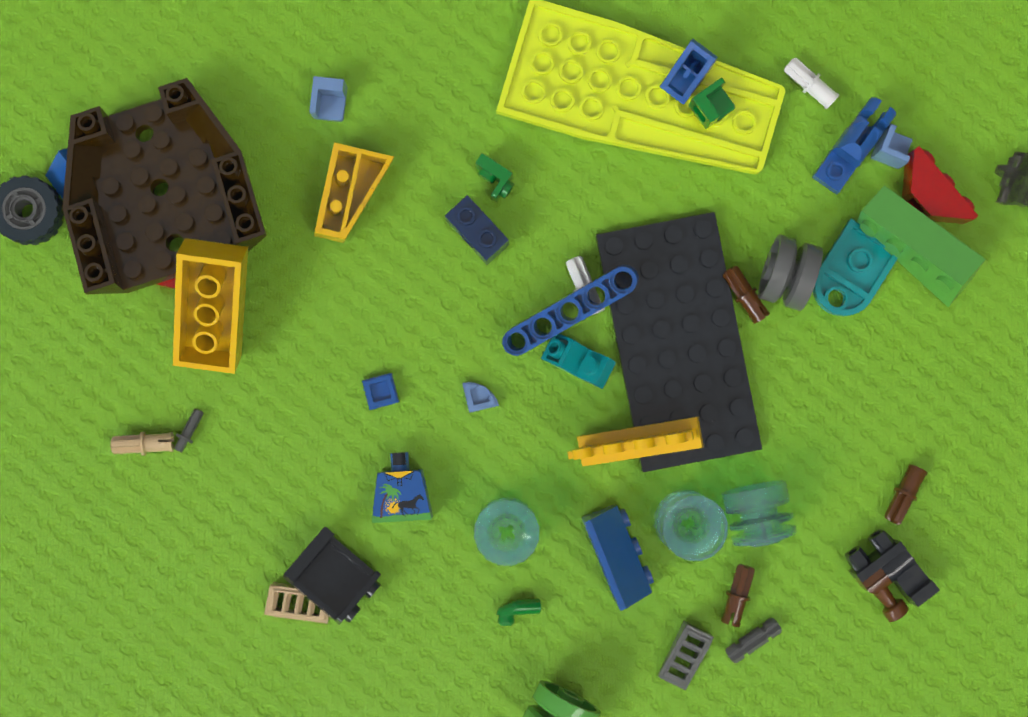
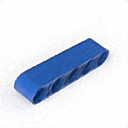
[502,265,639,356]

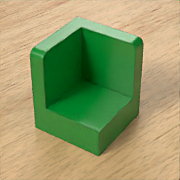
[688,77,735,129]

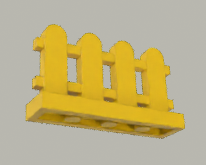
[567,417,704,467]

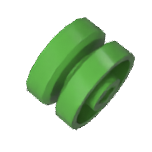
[523,680,601,717]

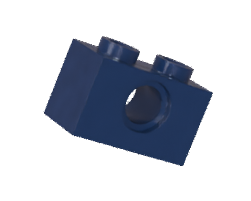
[445,195,509,265]

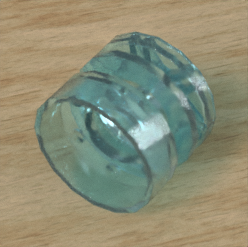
[721,480,797,547]
[654,490,728,561]
[474,497,539,566]

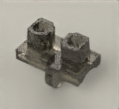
[994,152,1028,207]

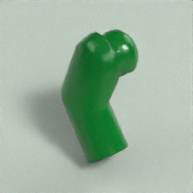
[496,598,541,626]

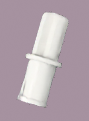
[784,58,839,109]
[566,256,605,316]

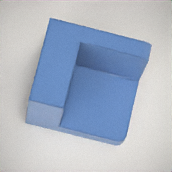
[309,76,348,122]
[871,124,913,169]

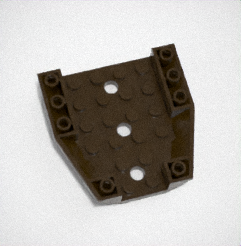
[62,78,267,294]

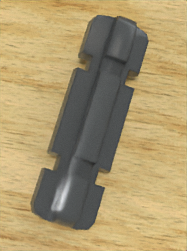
[725,618,782,663]

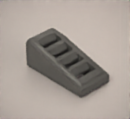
[657,621,714,690]

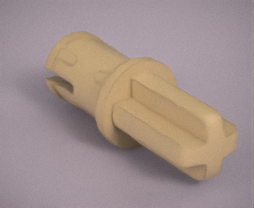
[110,432,175,456]

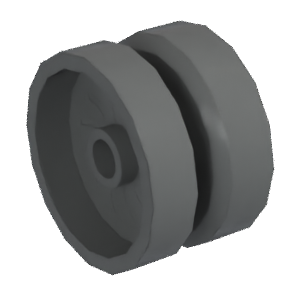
[758,234,823,311]

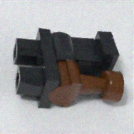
[845,529,940,622]

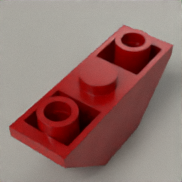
[902,146,978,224]

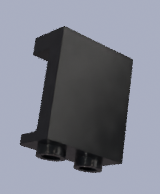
[283,527,381,625]

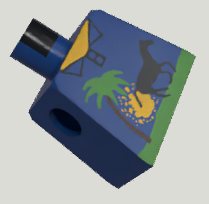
[372,452,433,523]

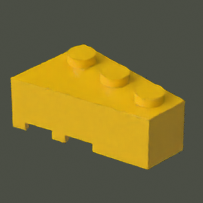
[314,142,394,243]

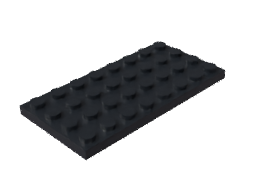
[595,212,762,472]

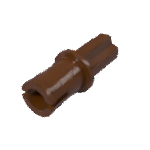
[723,265,770,324]
[885,464,928,525]
[721,564,755,627]

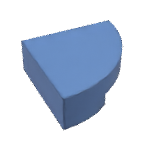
[462,382,499,413]

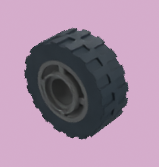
[0,176,64,245]

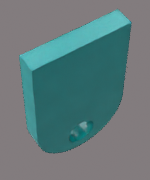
[813,219,898,316]

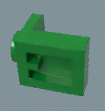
[475,153,514,202]

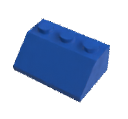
[581,504,654,611]

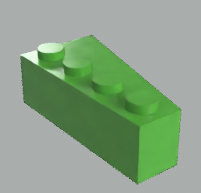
[857,185,986,307]

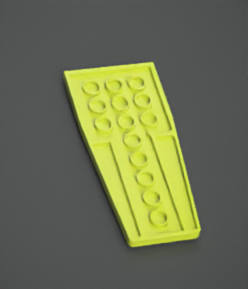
[496,0,785,174]

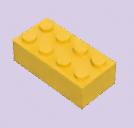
[173,238,248,374]

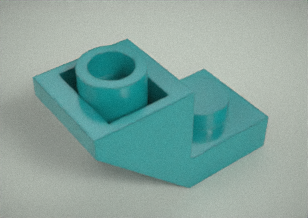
[541,334,616,389]

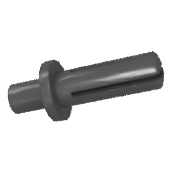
[174,409,204,453]

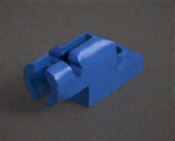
[812,97,896,194]

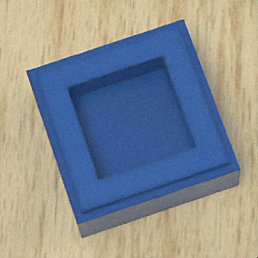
[362,373,400,410]

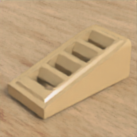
[264,582,329,624]

